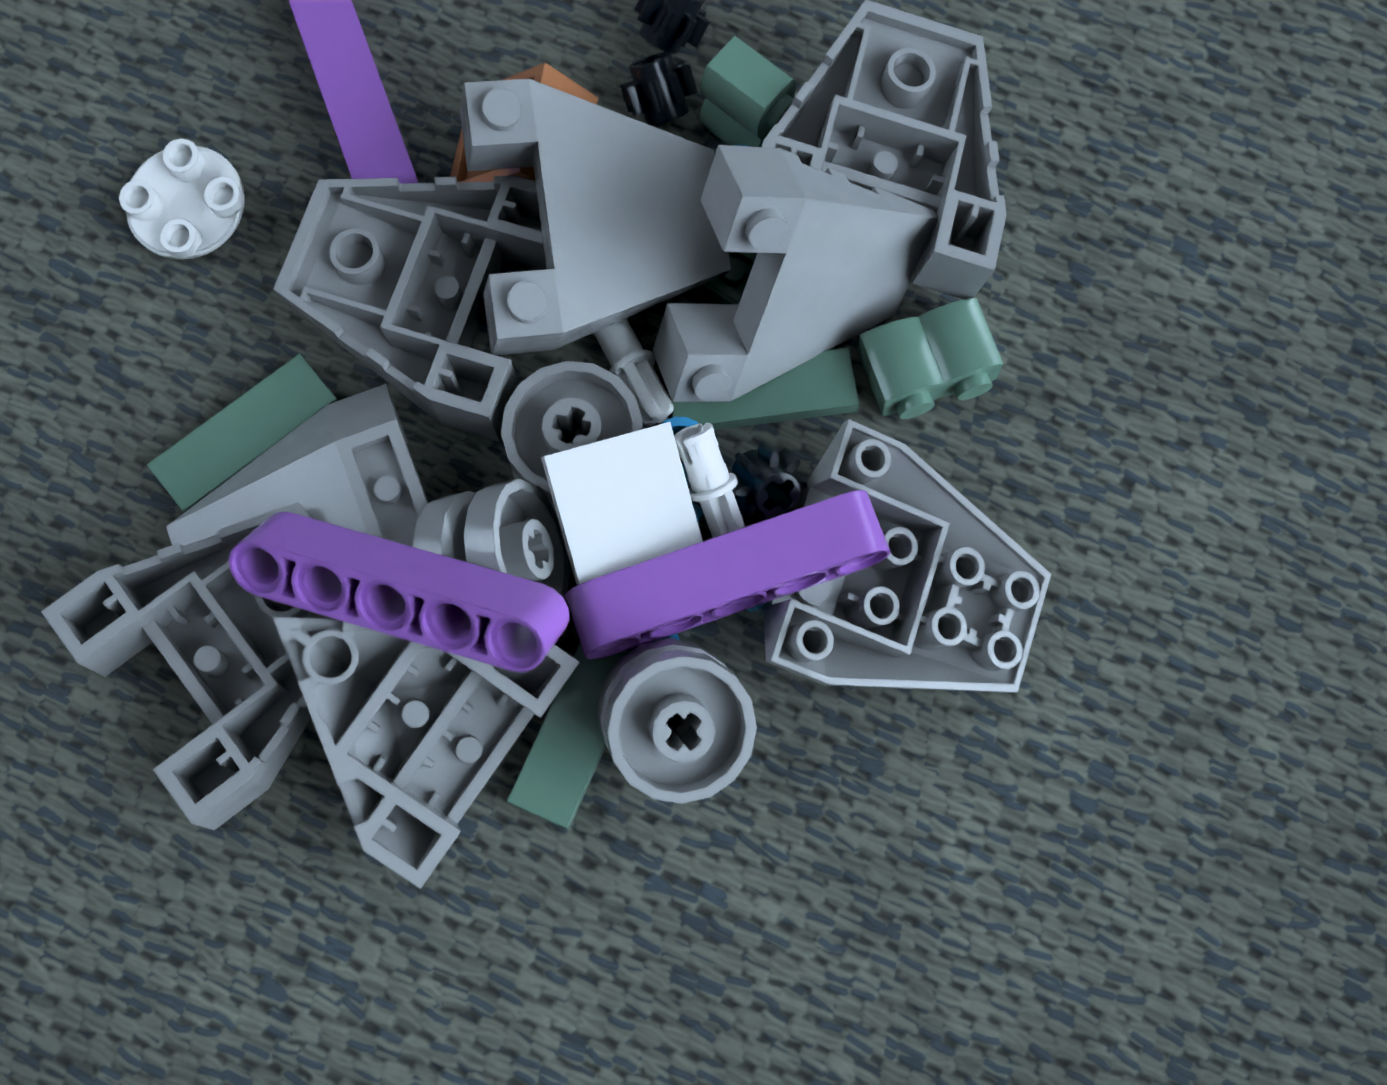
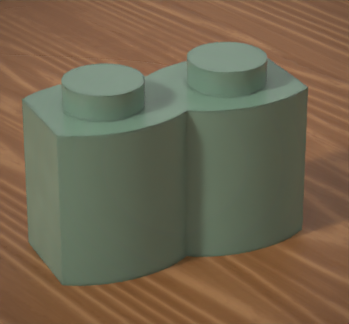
[700,36,796,147]
[857,298,1003,419]

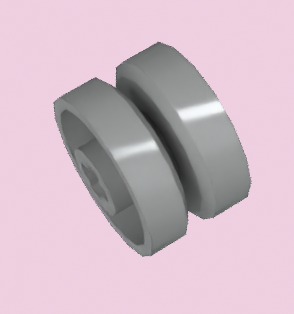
[501,361,643,513]
[413,479,570,601]
[597,638,757,804]

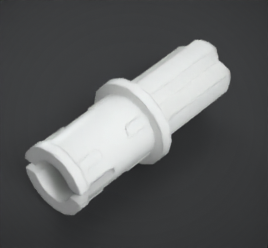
[592,318,674,426]
[674,423,745,538]

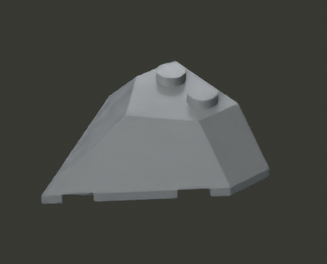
[273,617,579,889]

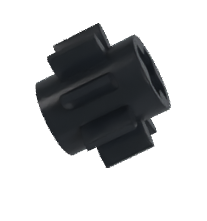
[634,0,710,54]
[620,52,698,125]
[731,441,807,521]

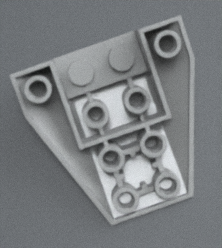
[166,384,428,547]
[763,419,1051,693]

